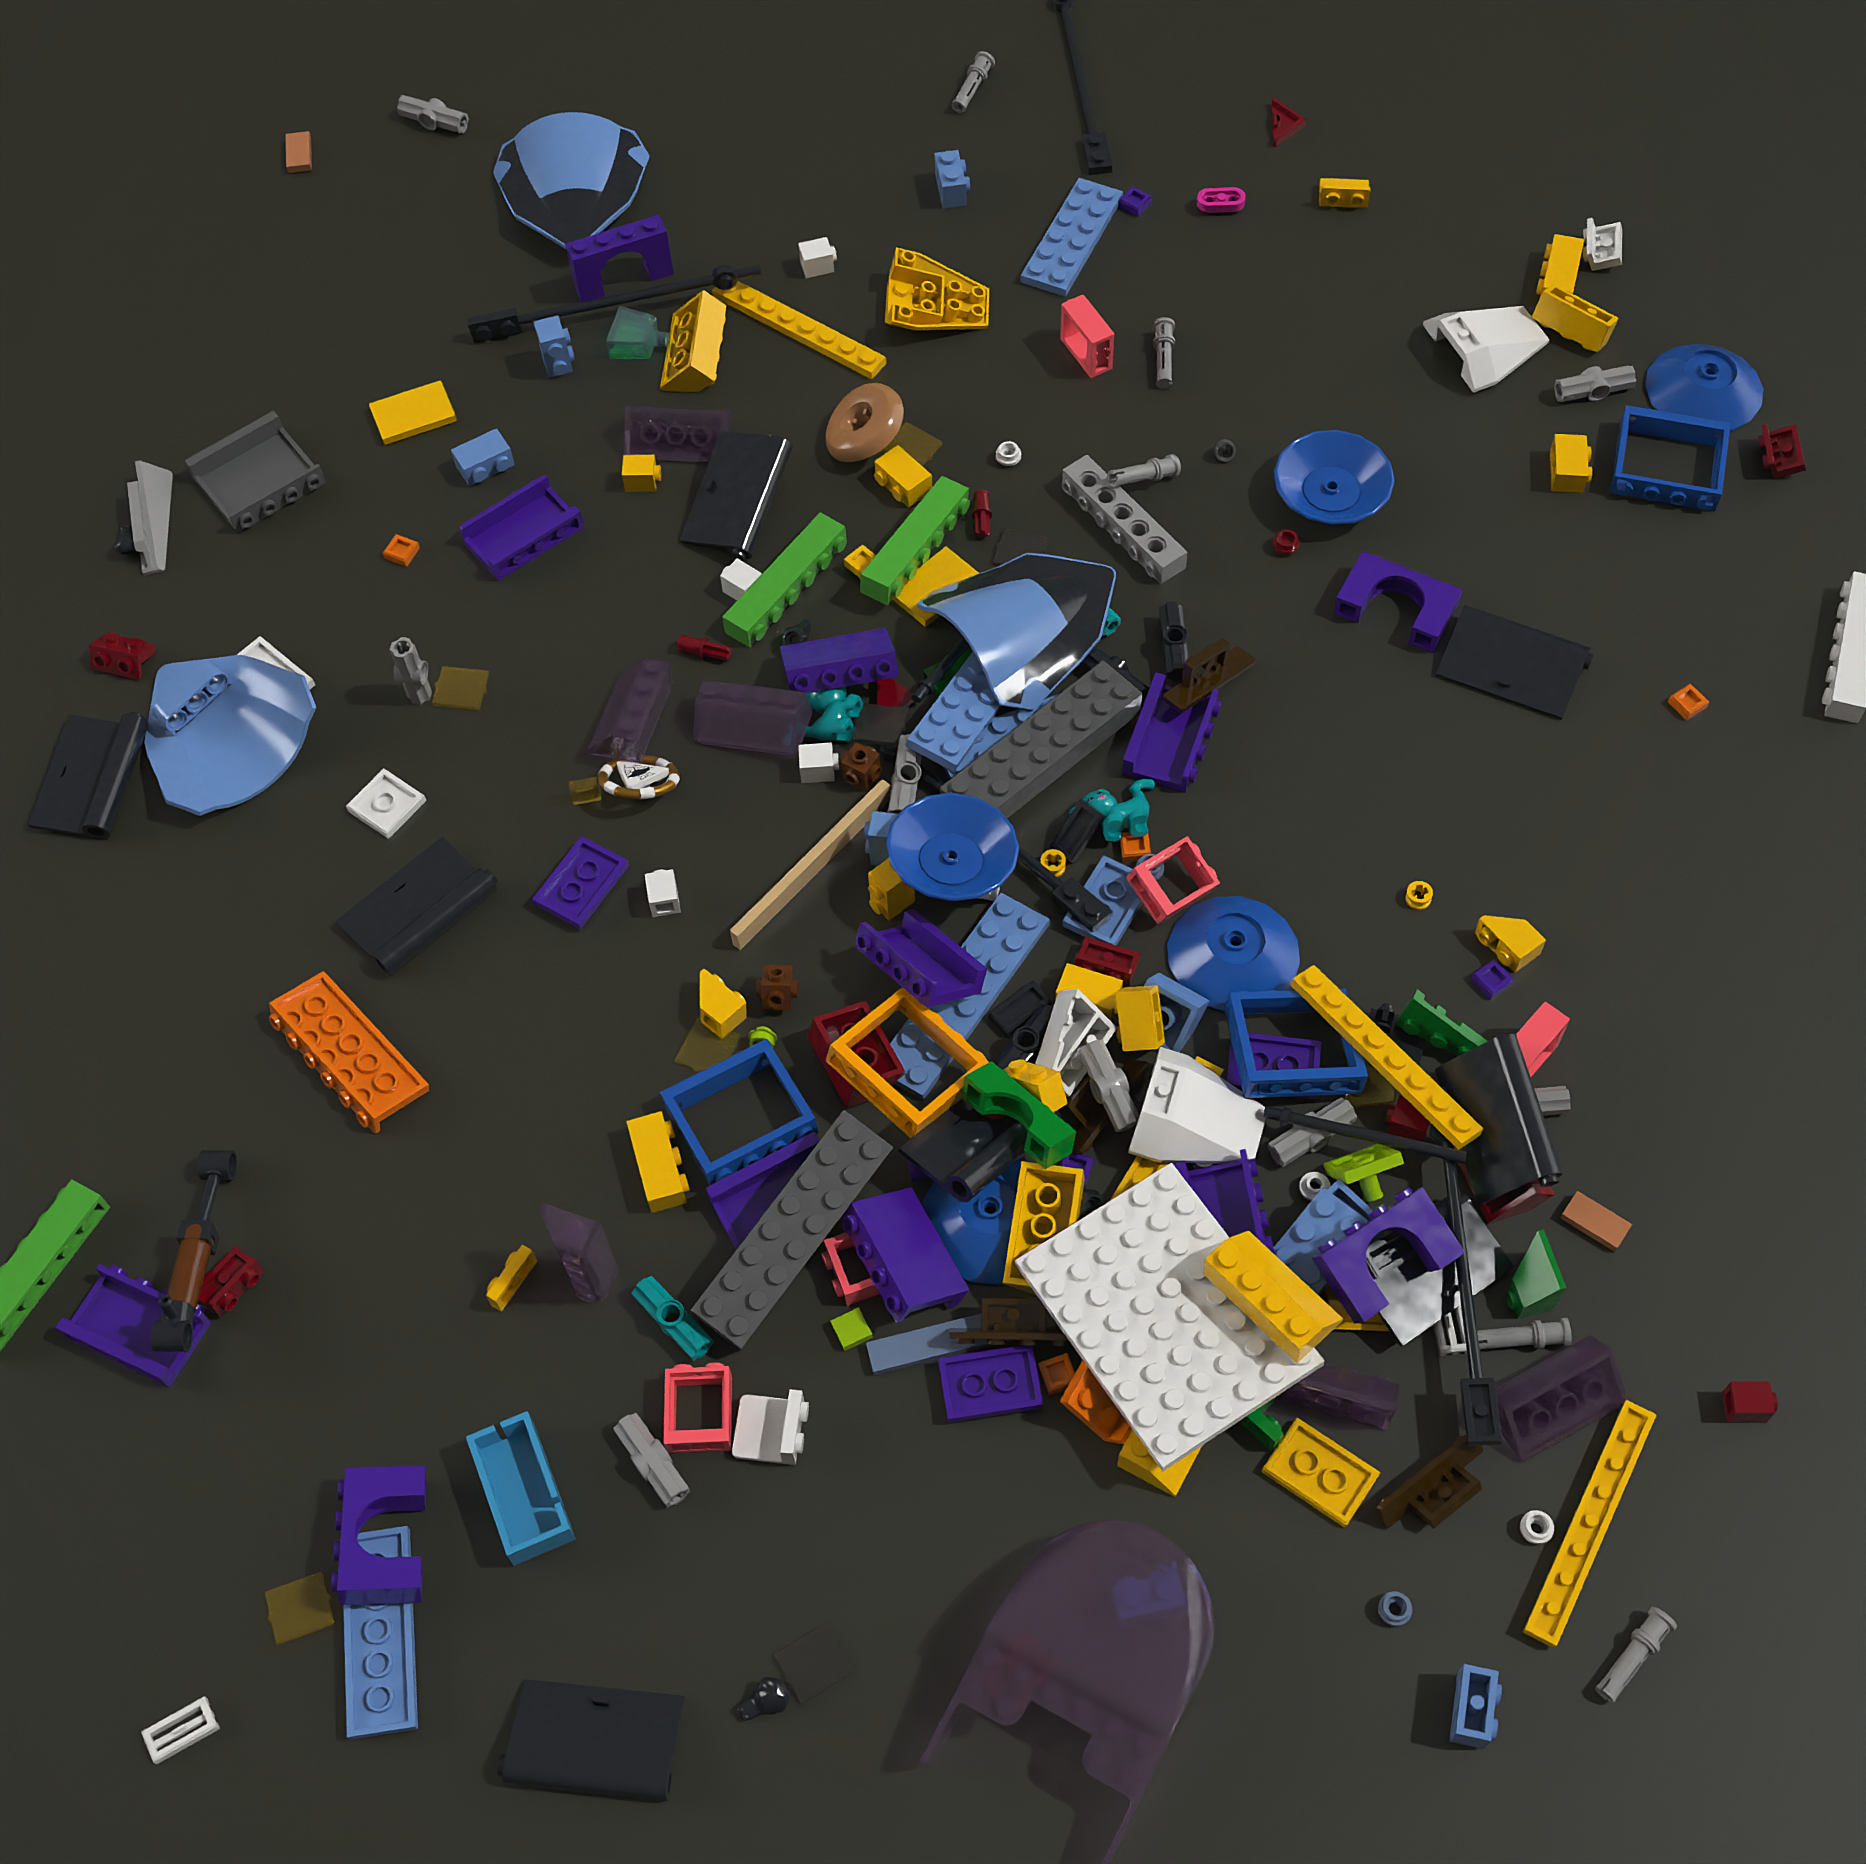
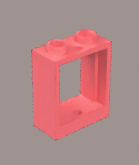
[1060,295,1114,378]
[1126,836,1220,925]
[1516,1001,1570,1077]
[821,1232,880,1306]
[664,1363,732,1453]

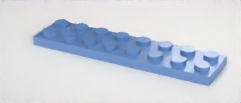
[890,893,1050,1100]

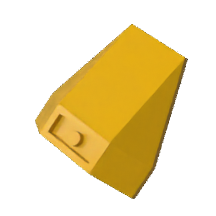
[885,247,989,330]

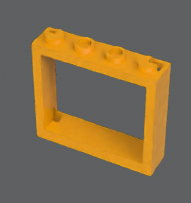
[825,987,989,1139]

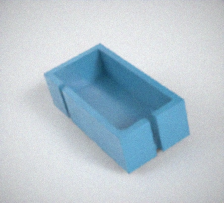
[466,1411,576,1566]

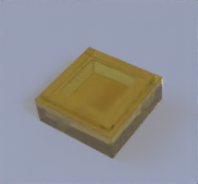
[569,777,602,805]

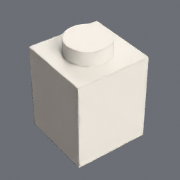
[798,237,837,278]
[720,559,762,600]
[799,743,839,783]
[645,869,681,917]

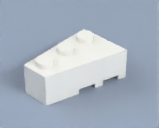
[1035,988,1117,1097]

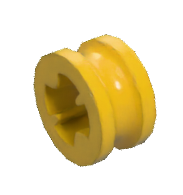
[1040,849,1066,877]
[1406,881,1433,910]

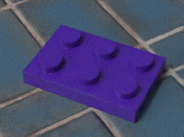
[532,836,629,930]
[1226,1032,1321,1100]
[938,1345,1043,1423]

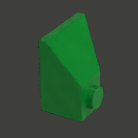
[1506,1229,1566,1319]

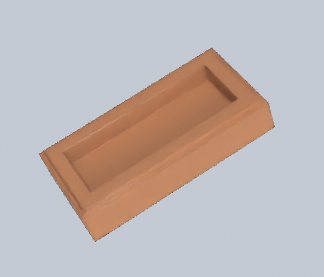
[286,131,312,173]
[1560,1191,1632,1252]

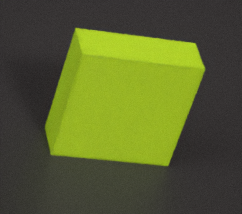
[830,1307,873,1351]

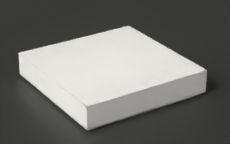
[346,768,426,839]

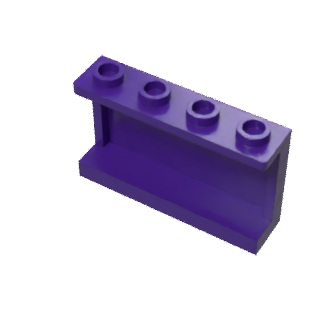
[459,475,584,581]
[780,628,898,696]
[1122,672,1222,793]
[855,909,987,1008]
[706,1132,820,1250]
[1173,1149,1275,1254]
[841,1187,969,1323]
[55,1264,211,1388]

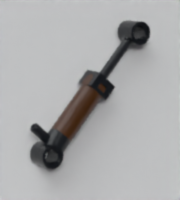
[151,1150,237,1352]

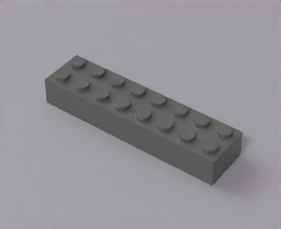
[940,660,1142,819]
[690,1110,893,1351]

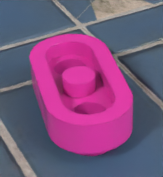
[1197,187,1246,213]

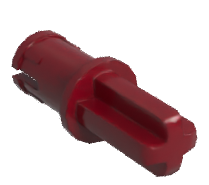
[971,490,992,539]
[677,634,732,661]

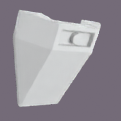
[1423,306,1549,393]
[1128,1047,1266,1164]

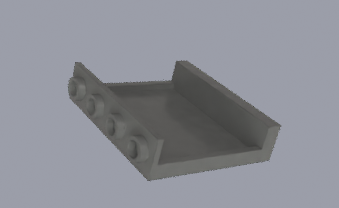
[184,411,326,534]

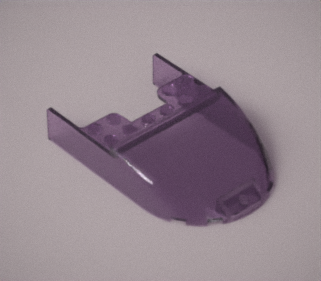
[920,1520,1214,1864]

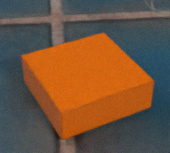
[382,534,420,567]
[1668,684,1709,721]
[1119,832,1151,862]
[1037,1353,1075,1395]

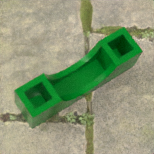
[961,1061,1076,1169]

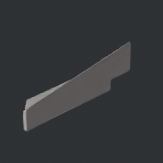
[127,460,173,576]

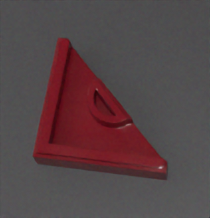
[1271,98,1306,147]
[877,678,915,731]

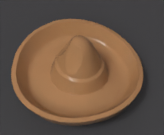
[825,383,904,462]

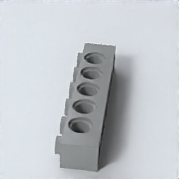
[1062,455,1187,584]

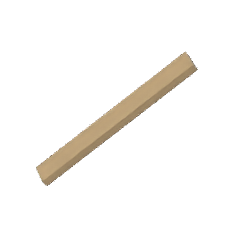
[730,780,891,950]

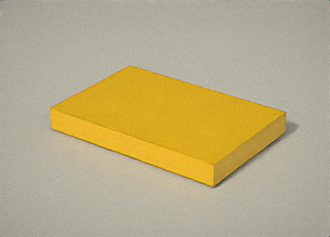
[369,380,457,445]
[892,546,979,627]
[1262,1418,1381,1528]

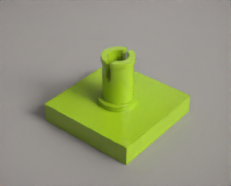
[1323,1144,1404,1202]

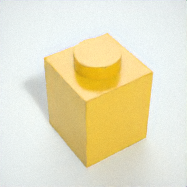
[622,455,661,492]

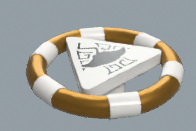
[598,755,680,800]

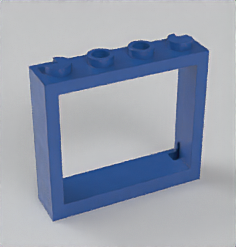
[1609,405,1731,511]
[1225,988,1368,1098]
[660,1039,819,1186]

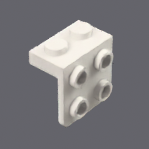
[732,1389,809,1465]

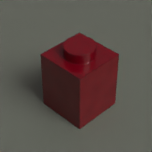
[1385,1095,1430,1141]
[1722,1381,1778,1423]

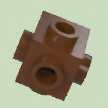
[840,742,882,792]
[756,965,799,1011]

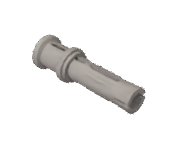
[951,51,995,113]
[1153,317,1175,389]
[1107,454,1181,487]
[1477,1318,1572,1349]
[1595,1607,1677,1703]

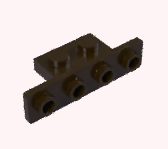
[1163,638,1256,713]
[1062,1060,1150,1155]
[949,1297,1070,1346]
[1377,1434,1483,1529]

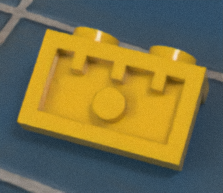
[1319,178,1370,208]

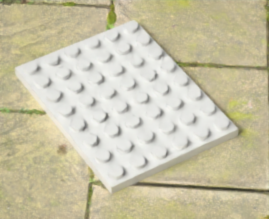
[1015,1163,1324,1472]

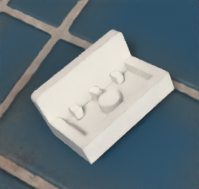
[1583,218,1622,271]

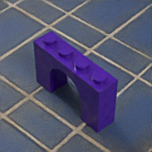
[565,215,674,302]
[1334,551,1463,653]
[1312,1187,1465,1324]
[331,1465,427,1605]

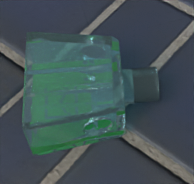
[606,306,669,359]

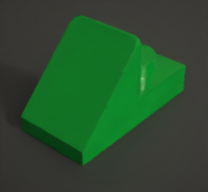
[1239,1398,1284,1451]

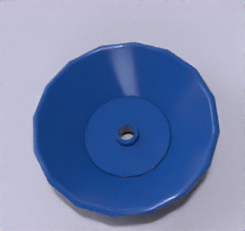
[1645,344,1764,433]
[1273,430,1395,525]
[885,793,1019,901]
[1167,896,1300,1012]
[922,1160,1021,1285]

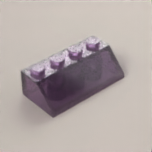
[624,404,732,463]
[587,658,673,763]
[693,680,813,756]
[539,1203,619,1303]
[1496,1335,1629,1463]
[1275,1360,1399,1430]

